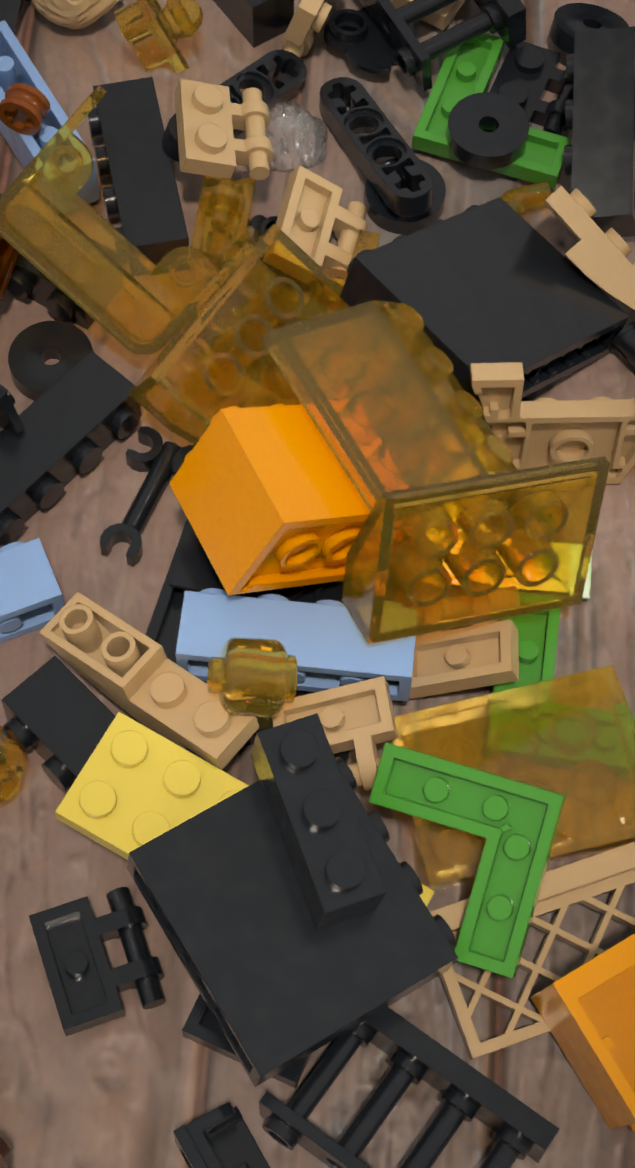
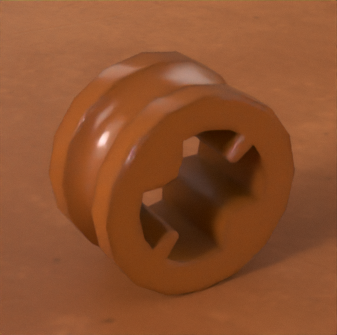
[0,83,51,135]

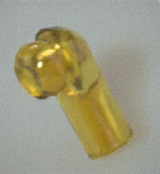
[500,182,551,214]

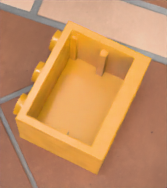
[169,401,419,595]
[530,933,635,1133]

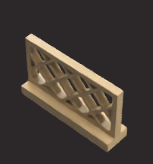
[430,841,635,1060]

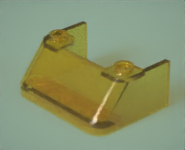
[0,85,258,355]

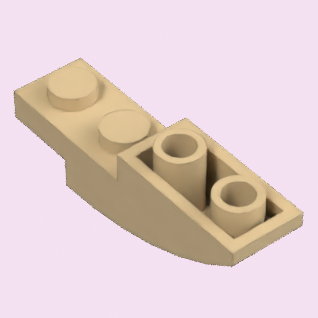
[545,185,635,313]
[39,592,260,770]

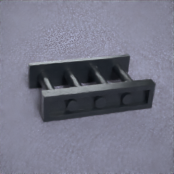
[359,0,526,92]
[259,1007,559,1168]

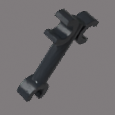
[100,426,195,567]

